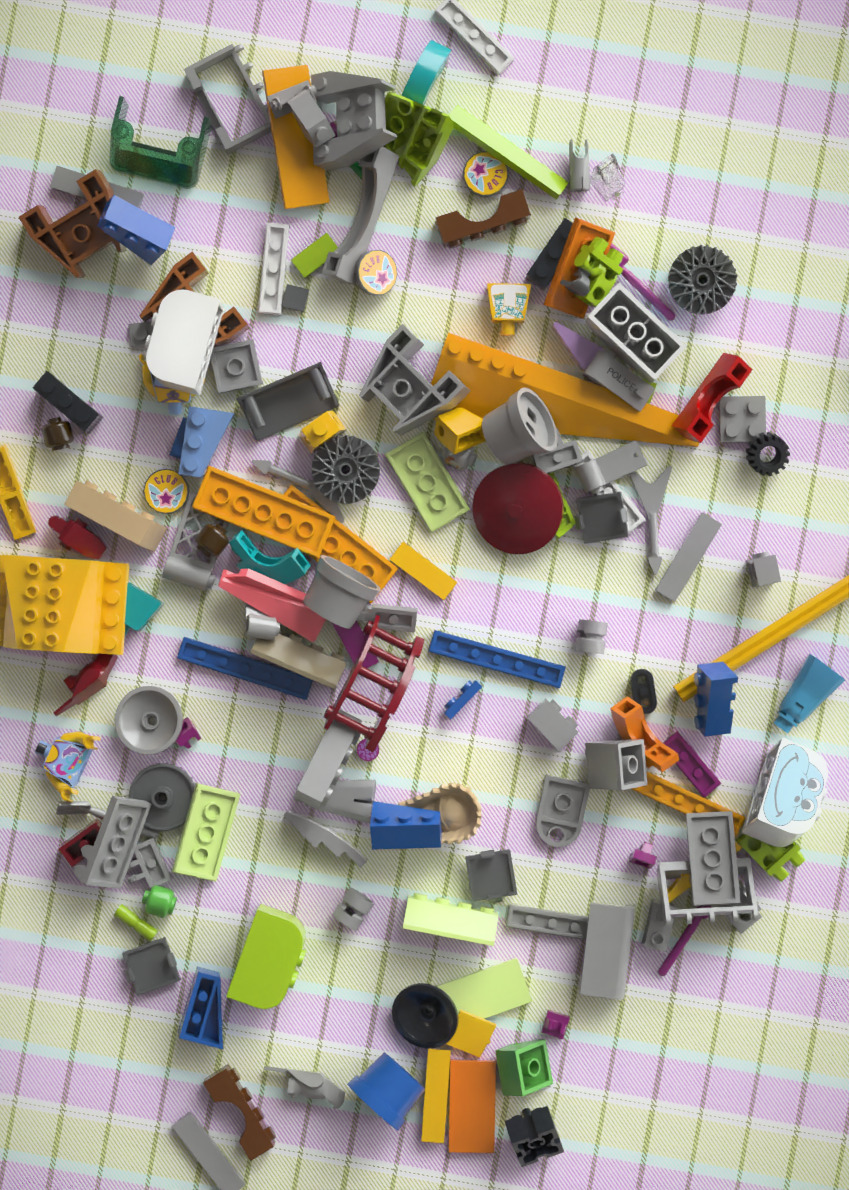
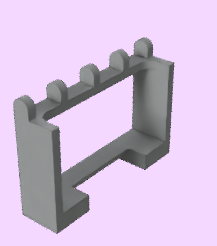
[184,44,272,154]
[656,858,759,925]

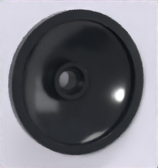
[392,983,459,1049]

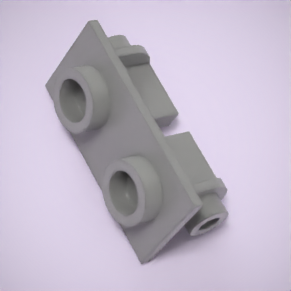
[267,80,317,119]

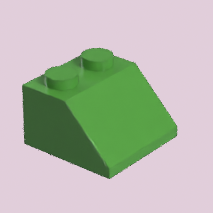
[495,1039,553,1096]

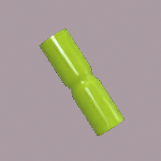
[114,904,158,942]

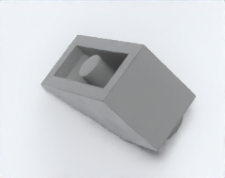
[287,89,335,148]

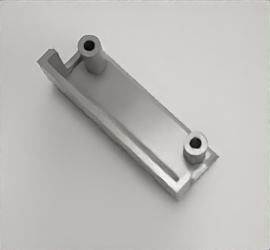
[580,902,635,1000]

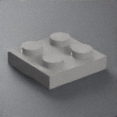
[211,339,263,394]
[719,396,766,443]

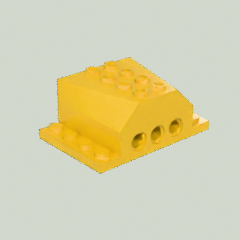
[0,555,129,655]

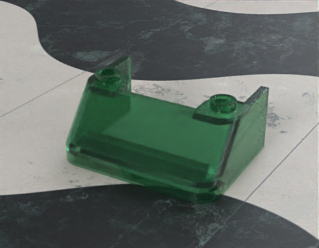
[109,96,212,189]

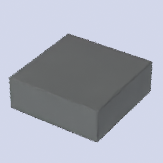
[282,284,310,312]

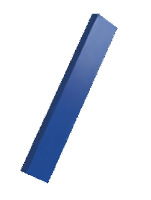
[429,630,566,688]
[177,637,313,700]

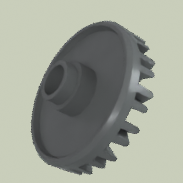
[668,245,738,315]
[311,435,380,504]
[129,763,196,832]

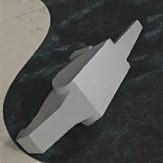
[264,1066,346,1109]

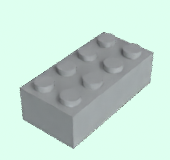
[294,710,362,810]

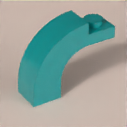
[402,40,451,105]
[229,530,311,584]

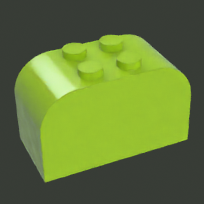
[226,903,307,1009]

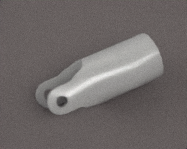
[569,139,590,192]

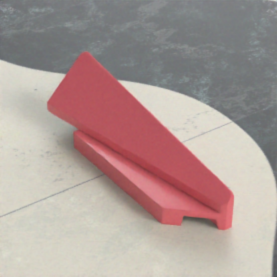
[218,569,326,642]

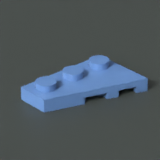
[178,406,235,478]

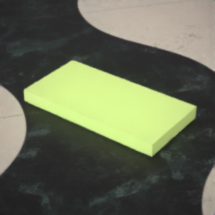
[385,431,470,533]
[172,783,240,882]
[436,957,532,1019]

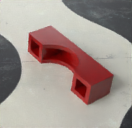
[672,352,753,443]

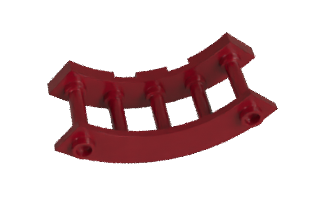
[323,615,424,752]

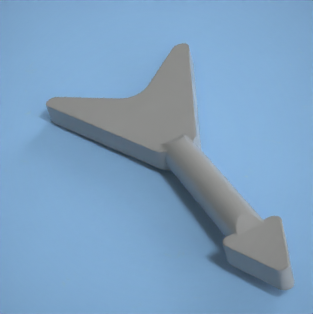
[252,460,344,523]
[629,466,672,575]

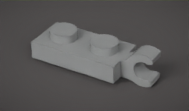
[356,603,418,633]

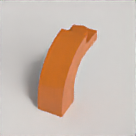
[610,696,679,772]

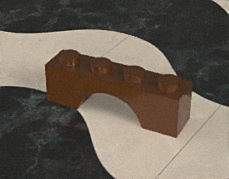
[435,189,531,249]
[203,1064,276,1161]

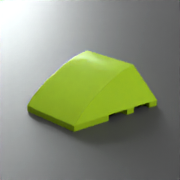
[384,92,454,187]

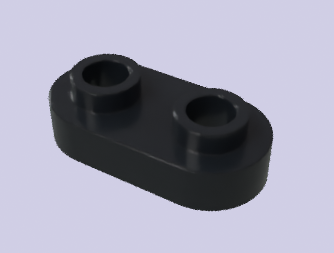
[630,669,657,714]

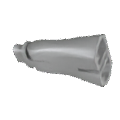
[295,779,376,824]

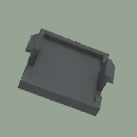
[574,491,629,544]
[465,849,518,904]
[122,937,181,996]

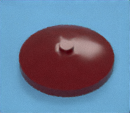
[472,463,564,554]

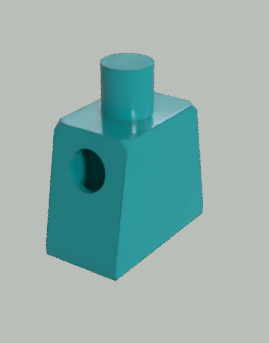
[124,581,164,638]

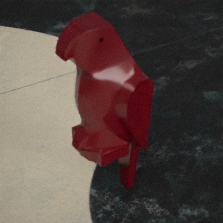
[53,653,118,717]

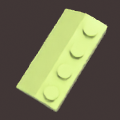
[403,893,498,946]

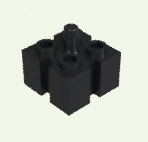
[504,1105,564,1167]

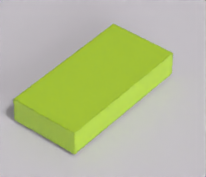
[291,233,338,279]

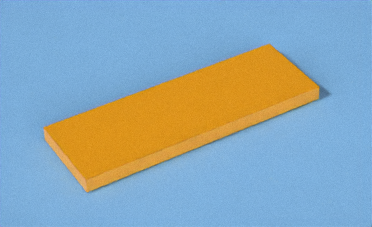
[262,65,330,210]
[192,466,336,559]
[283,484,399,604]

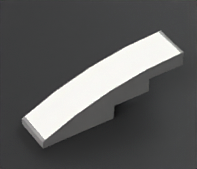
[283,810,368,868]

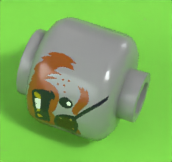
[442,446,477,471]

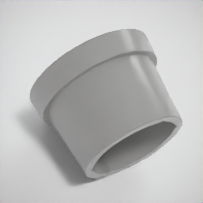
[482,388,558,465]
[303,555,381,629]

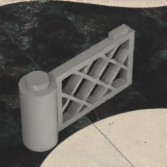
[162,491,231,592]

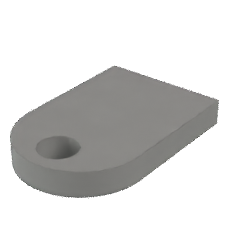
[536,774,590,847]

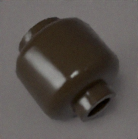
[41,417,74,451]
[195,523,229,558]

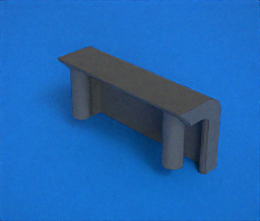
[237,362,340,441]

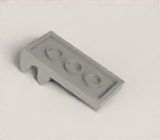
[74,796,152,889]
[685,811,740,907]

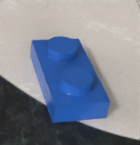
[444,680,482,720]

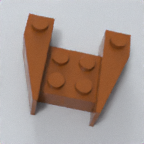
[19,169,127,278]
[139,251,250,348]

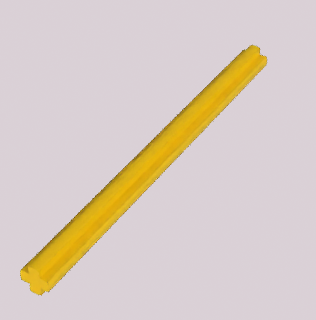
[673,575,849,702]

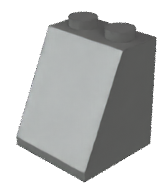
[585,739,648,791]

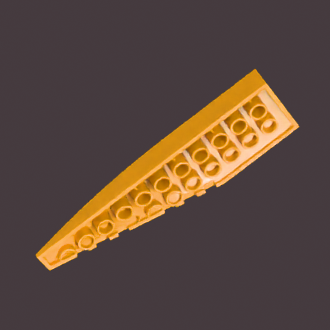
[431,333,699,447]

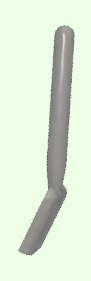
[56,801,159,838]

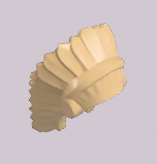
[398,783,482,845]

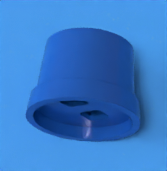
[347,1052,425,1131]

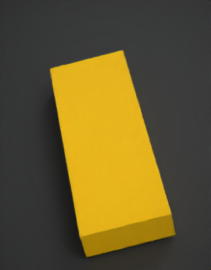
[389,542,457,600]

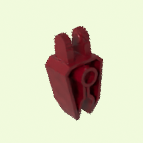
[48,515,107,560]

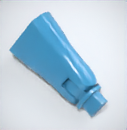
[774,653,845,734]

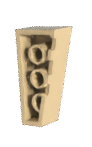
[64,480,167,552]

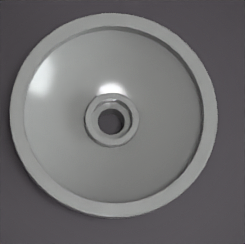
[115,686,183,755]

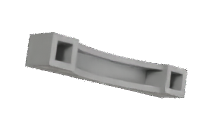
[322,147,399,285]

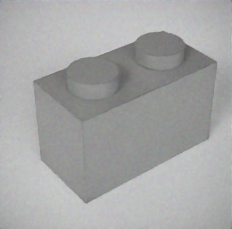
[527,699,579,751]

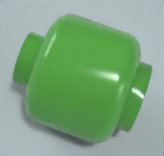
[142,885,177,918]

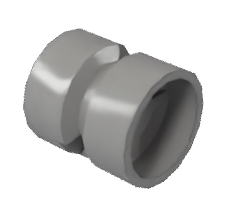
[575,619,608,654]
[332,887,374,931]

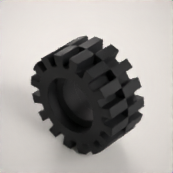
[745,432,790,476]

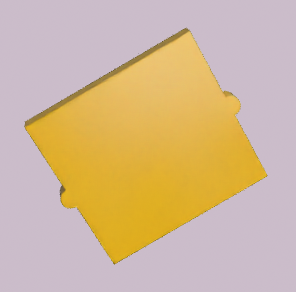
[446,1010,496,1058]

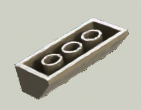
[250,629,347,689]

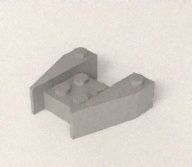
[311,71,397,171]
[359,324,470,436]

